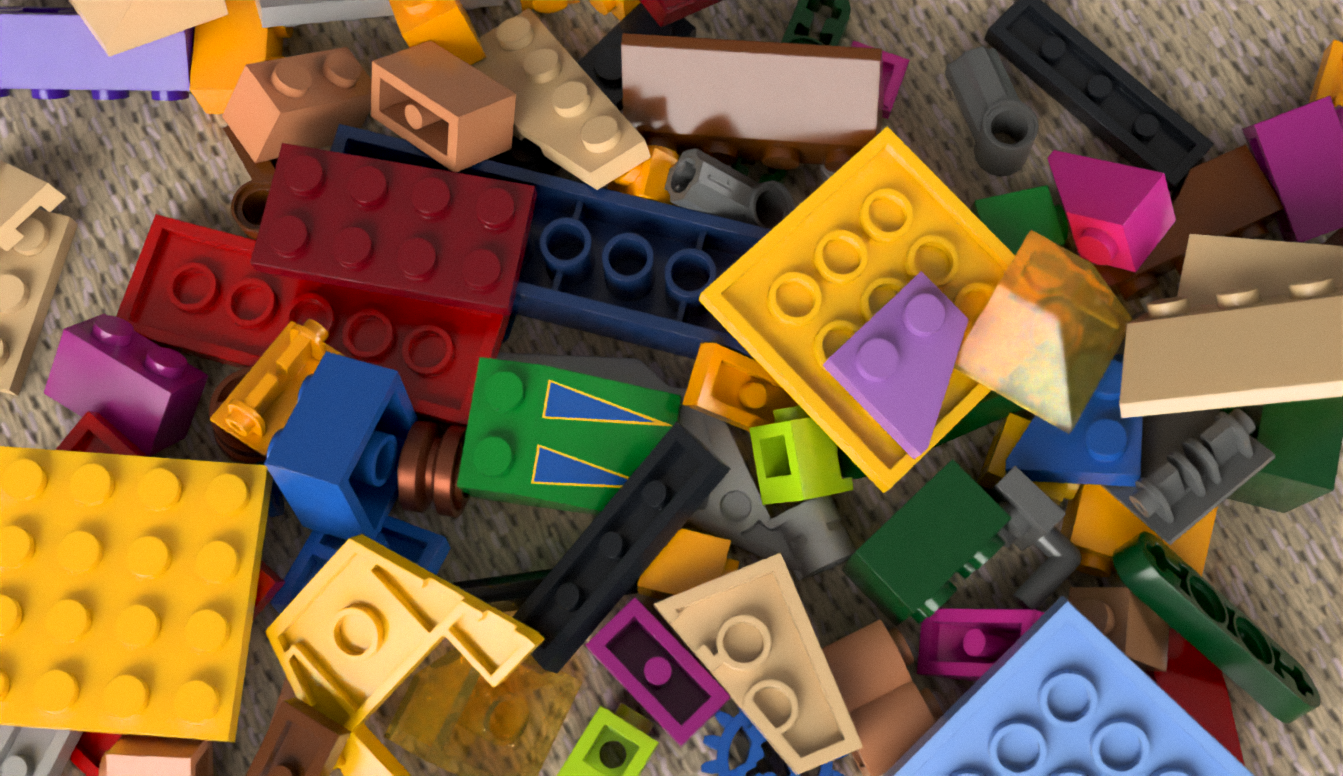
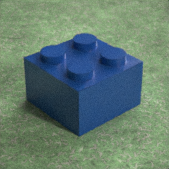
[264,351,419,541]

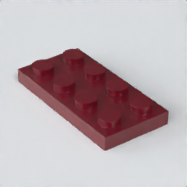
[250,143,537,316]

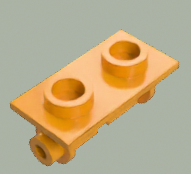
[210,319,344,457]

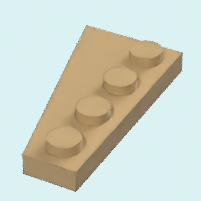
[471,8,651,190]

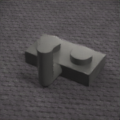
[987,466,1082,610]

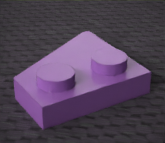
[822,271,969,460]

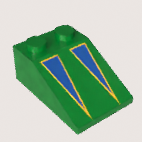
[456,357,682,515]

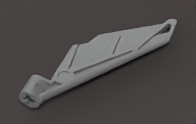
[497,352,856,581]

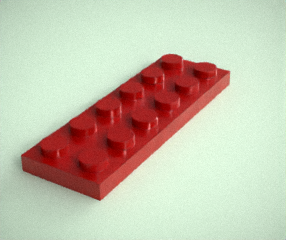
[116,214,510,427]

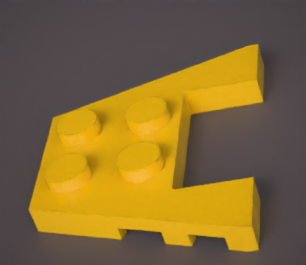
[265,534,544,776]

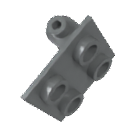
[1100,408,1276,545]

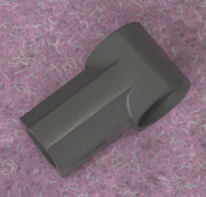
[945,45,1039,177]
[664,149,795,229]

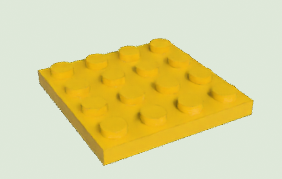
[698,126,1071,493]
[0,446,273,743]

